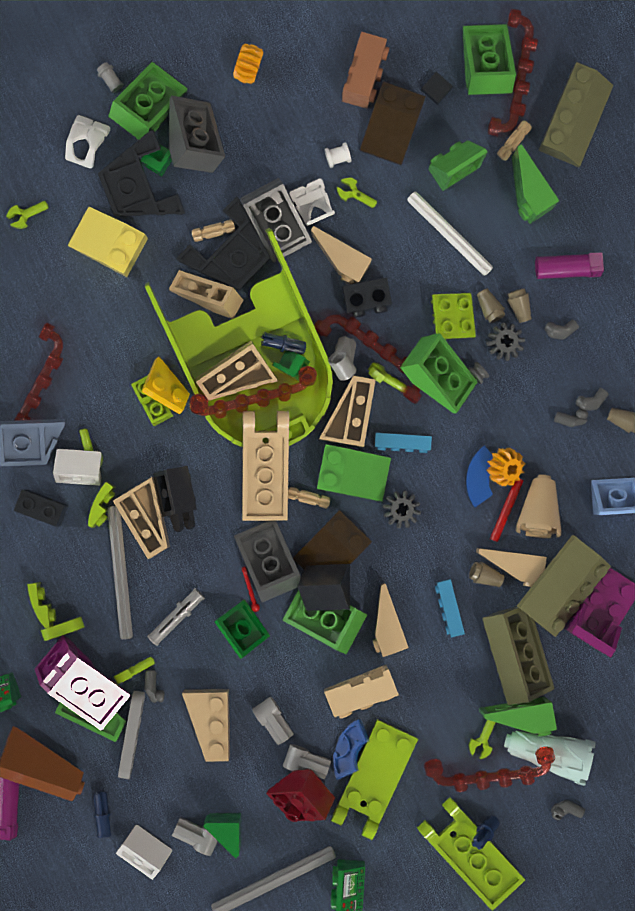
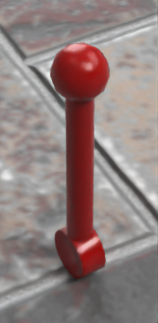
[241,566,260,612]

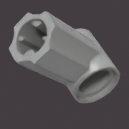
[328,336,356,381]
[252,696,294,745]
[283,744,331,779]
[172,817,218,856]

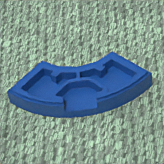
[466,445,493,508]
[333,719,369,780]

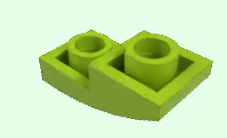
[131,375,173,426]
[88,482,116,528]
[27,582,56,628]

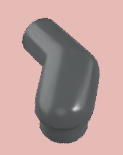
[545,319,579,340]
[576,388,609,411]
[554,409,588,427]
[145,671,165,703]
[551,800,585,820]

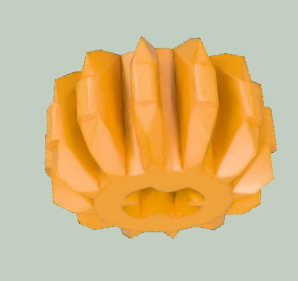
[233,43,263,84]
[486,448,526,486]

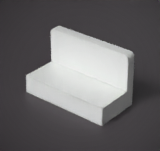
[53,449,102,486]
[116,825,172,880]

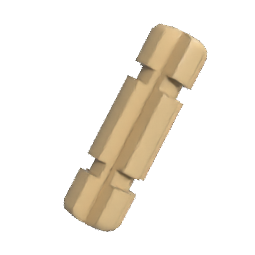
[497,121,532,161]
[192,220,235,242]
[288,487,331,509]

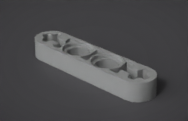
[118,691,145,779]

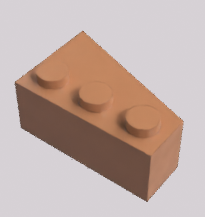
[342,32,390,109]

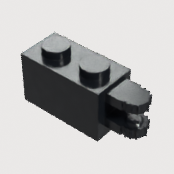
[153,466,197,532]

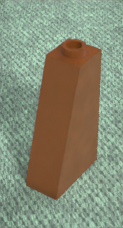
[0,726,85,801]

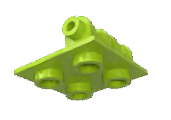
[431,293,476,340]

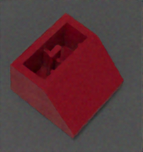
[266,769,335,822]

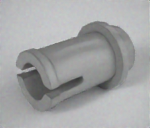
[97,62,124,93]

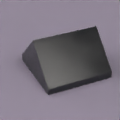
[298,564,350,611]

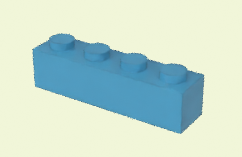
[374,433,432,453]
[435,579,465,638]

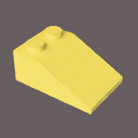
[68,207,148,277]

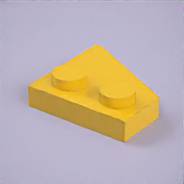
[141,357,190,414]

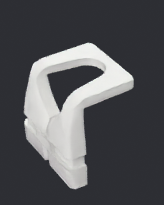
[65,115,110,168]
[289,179,335,226]

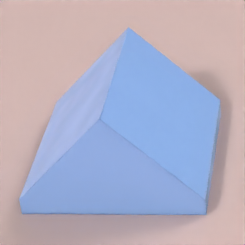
[591,477,635,515]

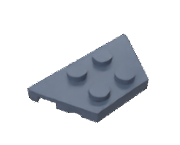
[0,419,65,466]

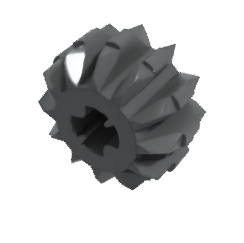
[486,323,525,361]
[383,491,421,529]

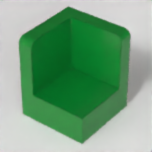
[140,145,172,177]
[272,351,310,381]

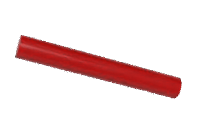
[490,479,524,542]

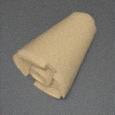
[516,475,561,538]

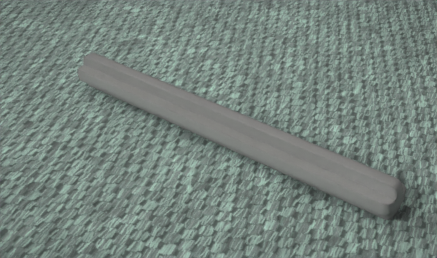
[107,506,133,639]
[211,846,336,911]

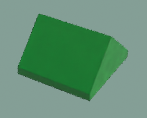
[214,599,270,659]
[203,813,241,859]

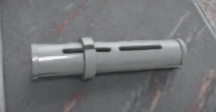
[147,588,205,646]

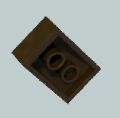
[360,81,425,165]
[293,510,372,570]

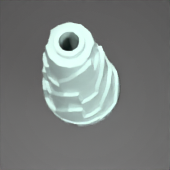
[504,730,596,786]

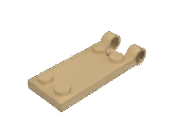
[242,411,289,521]

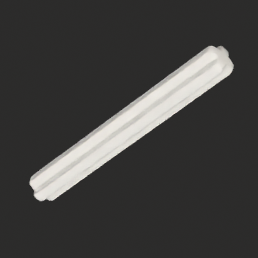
[407,191,493,276]

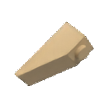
[311,226,372,285]
[169,270,243,319]
[476,548,547,587]
[372,582,409,657]

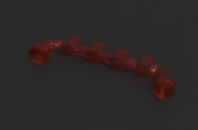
[488,8,538,136]
[314,315,422,404]
[14,322,63,421]
[190,366,317,418]
[424,747,555,792]

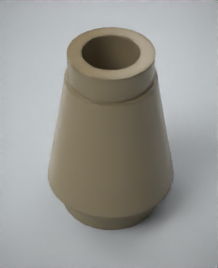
[507,288,532,323]
[477,289,505,323]
[607,407,635,433]
[469,562,504,587]

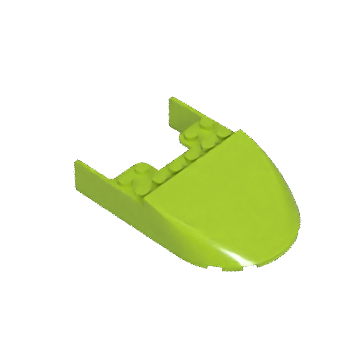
[145,228,333,447]

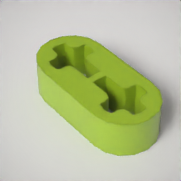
[41,617,85,641]

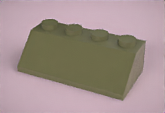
[538,62,614,167]
[517,535,611,637]
[482,606,555,705]

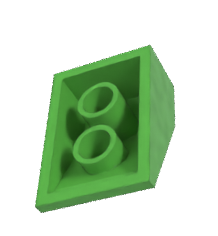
[463,24,516,95]
[108,62,187,140]
[428,140,488,191]
[512,144,559,224]
[400,333,477,413]
[317,444,391,502]
[283,590,367,655]
[479,696,557,736]

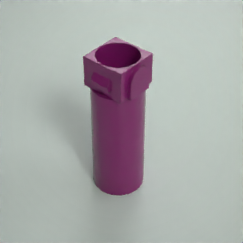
[535,253,604,279]
[0,777,20,841]

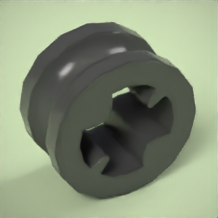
[468,362,489,384]

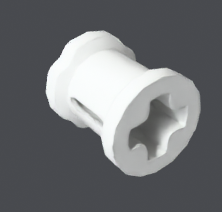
[324,142,351,168]

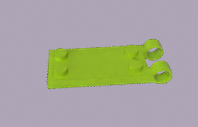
[331,719,418,840]
[417,797,525,911]

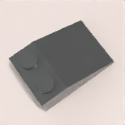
[169,96,225,173]
[240,178,312,263]
[234,520,301,603]

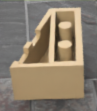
[195,341,278,400]
[319,376,376,448]
[113,477,170,559]
[324,664,399,718]
[182,689,230,762]

